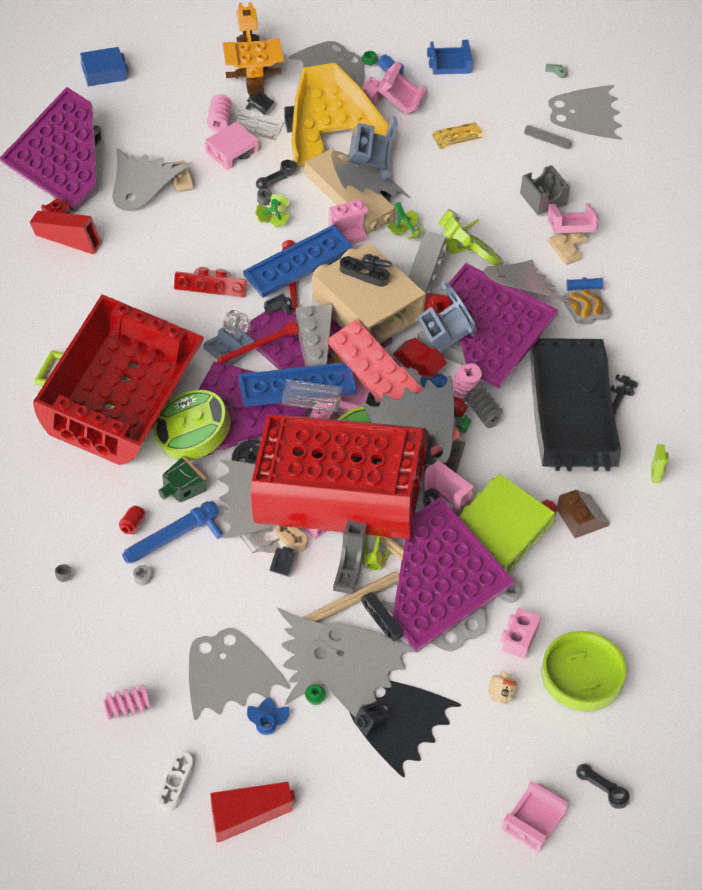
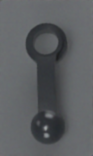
[256,159,298,190]
[576,763,630,809]

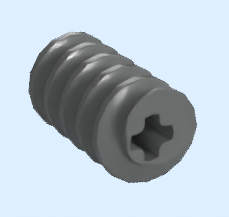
[465,387,503,428]

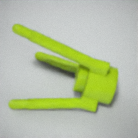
[446,219,479,254]
[363,535,391,571]

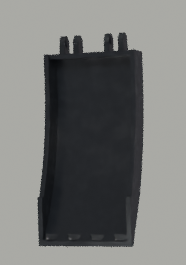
[530,338,621,471]

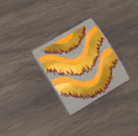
[562,289,611,324]

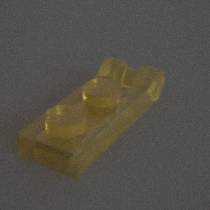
[432,122,482,149]

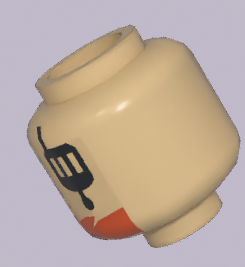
[488,671,517,704]

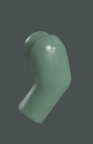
[545,64,567,78]

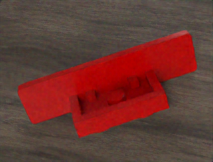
[174,267,247,297]

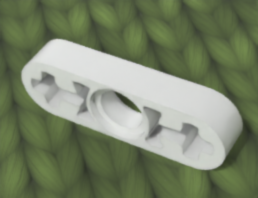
[157,752,193,812]

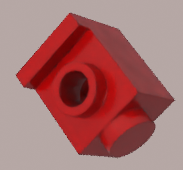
[41,198,70,214]

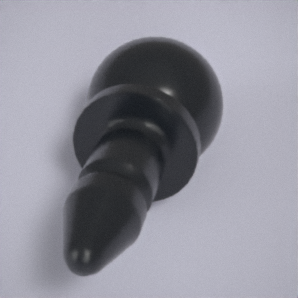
[361,254,393,267]

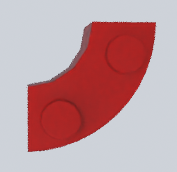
[393,337,447,377]

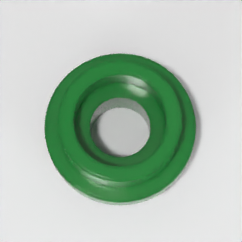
[362,51,378,66]
[456,415,472,433]
[305,684,326,705]

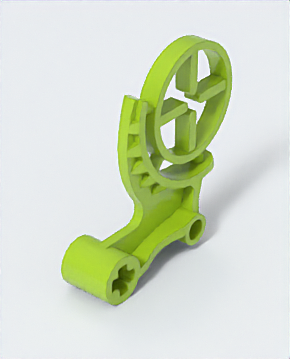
[438,209,504,265]

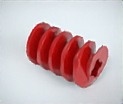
[424,293,451,314]

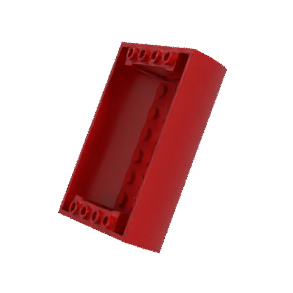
[33,294,204,465]
[251,413,429,539]

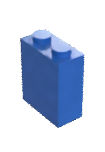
[80,47,129,87]

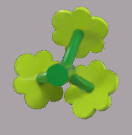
[255,194,290,227]
[387,202,424,239]

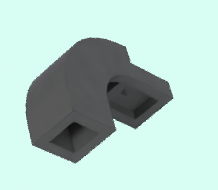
[333,520,367,594]

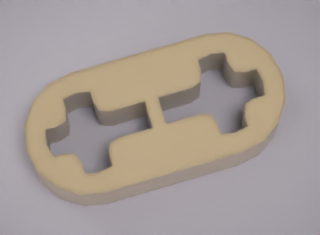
[275,525,307,552]

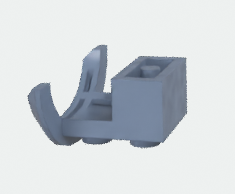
[348,116,398,180]
[417,282,477,353]

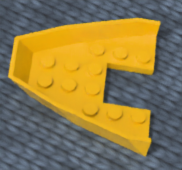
[291,63,394,167]

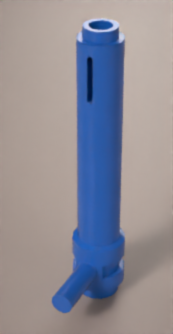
[122,501,223,564]

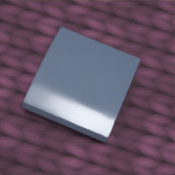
[203,323,254,366]

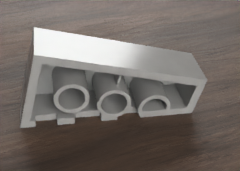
[408,230,448,293]
[296,304,332,367]

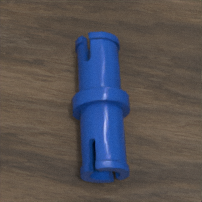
[566,277,603,291]

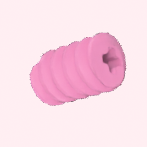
[207,94,232,132]
[453,363,482,399]
[103,685,150,720]

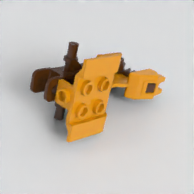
[222,2,284,96]

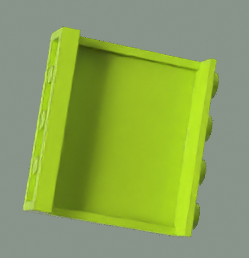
[459,474,555,573]

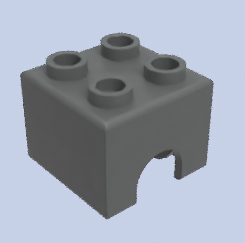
[520,165,570,215]

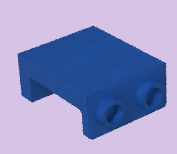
[427,40,473,75]

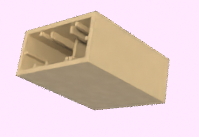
[312,242,426,344]

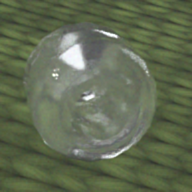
[223,310,250,336]

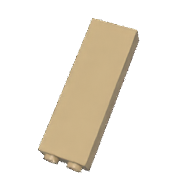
[305,148,395,234]

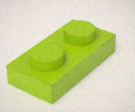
[651,444,669,483]

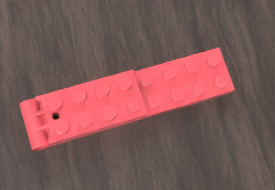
[327,319,460,456]

